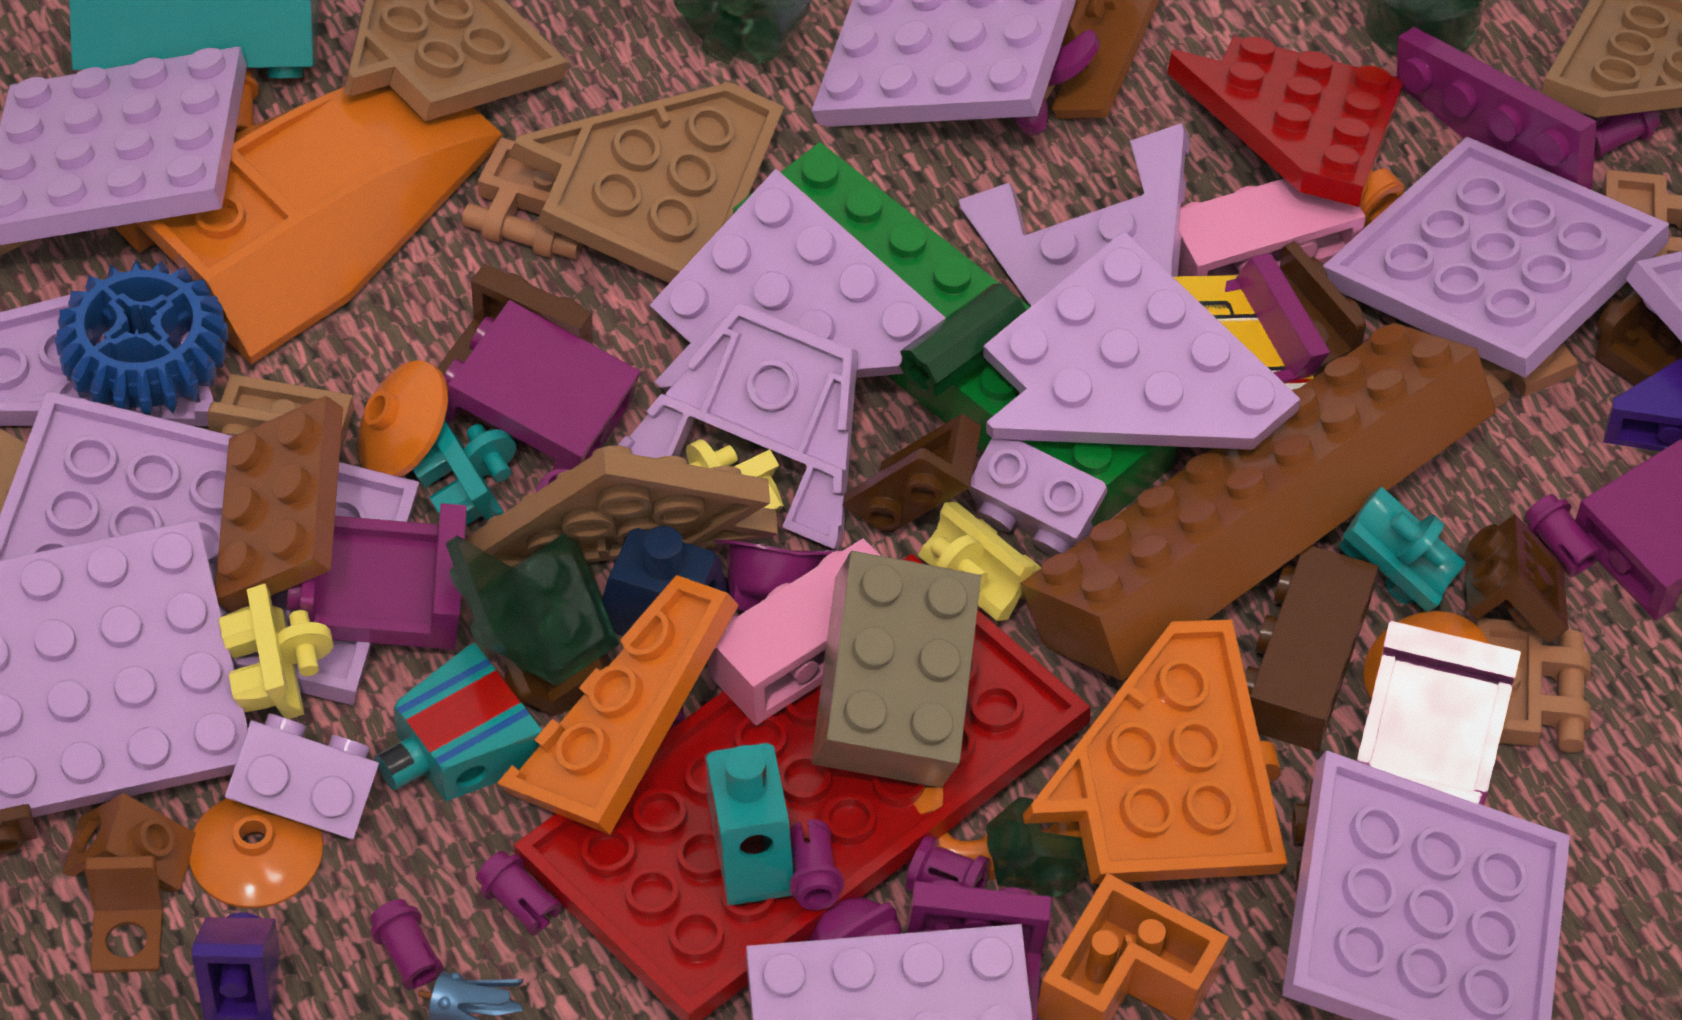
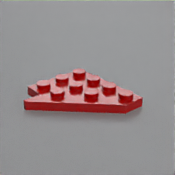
[1167,36,1403,207]

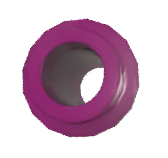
[1594,110,1660,159]
[1524,494,1603,577]
[789,819,844,910]
[476,851,562,936]
[370,899,444,990]

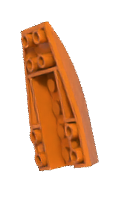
[114,85,502,365]

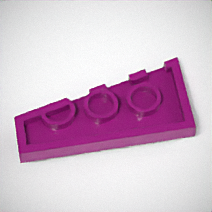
[1397,27,1596,190]

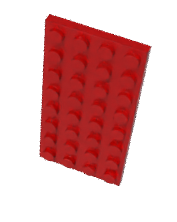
[513,553,1091,1020]

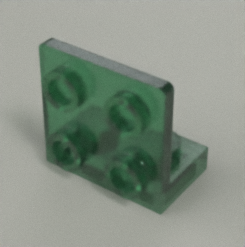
[446,533,619,686]

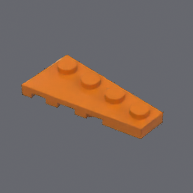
[497,575,739,835]

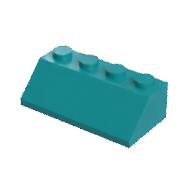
[69,0,319,78]

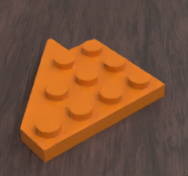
[1023,619,1288,884]

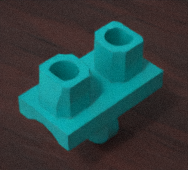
[413,420,517,525]
[1340,486,1466,612]

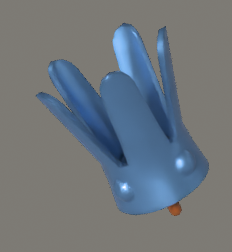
[418,971,524,1020]

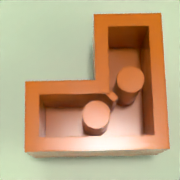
[1036,873,1229,1020]

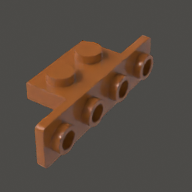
[1052,0,1159,119]

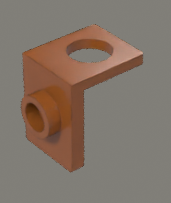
[63,793,196,892]
[85,856,163,973]

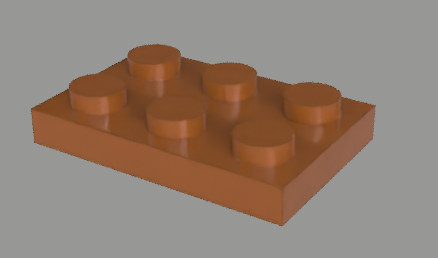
[215,396,343,612]

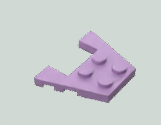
[959,123,1190,307]
[617,302,858,550]

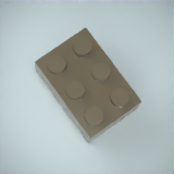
[811,550,981,788]

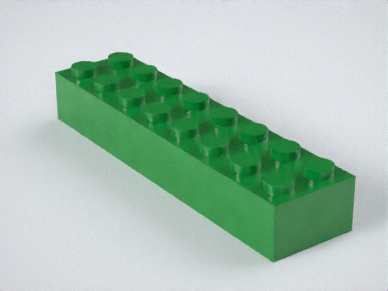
[733,142,1177,527]

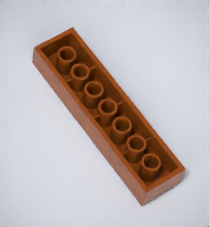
[1020,323,1496,681]

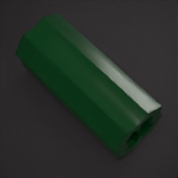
[899,283,1026,398]

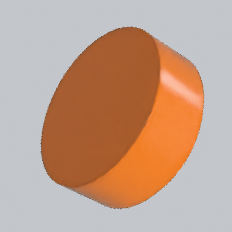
[1360,168,1405,228]

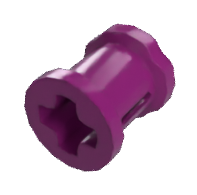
[905,836,991,893]

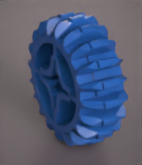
[55,259,229,415]

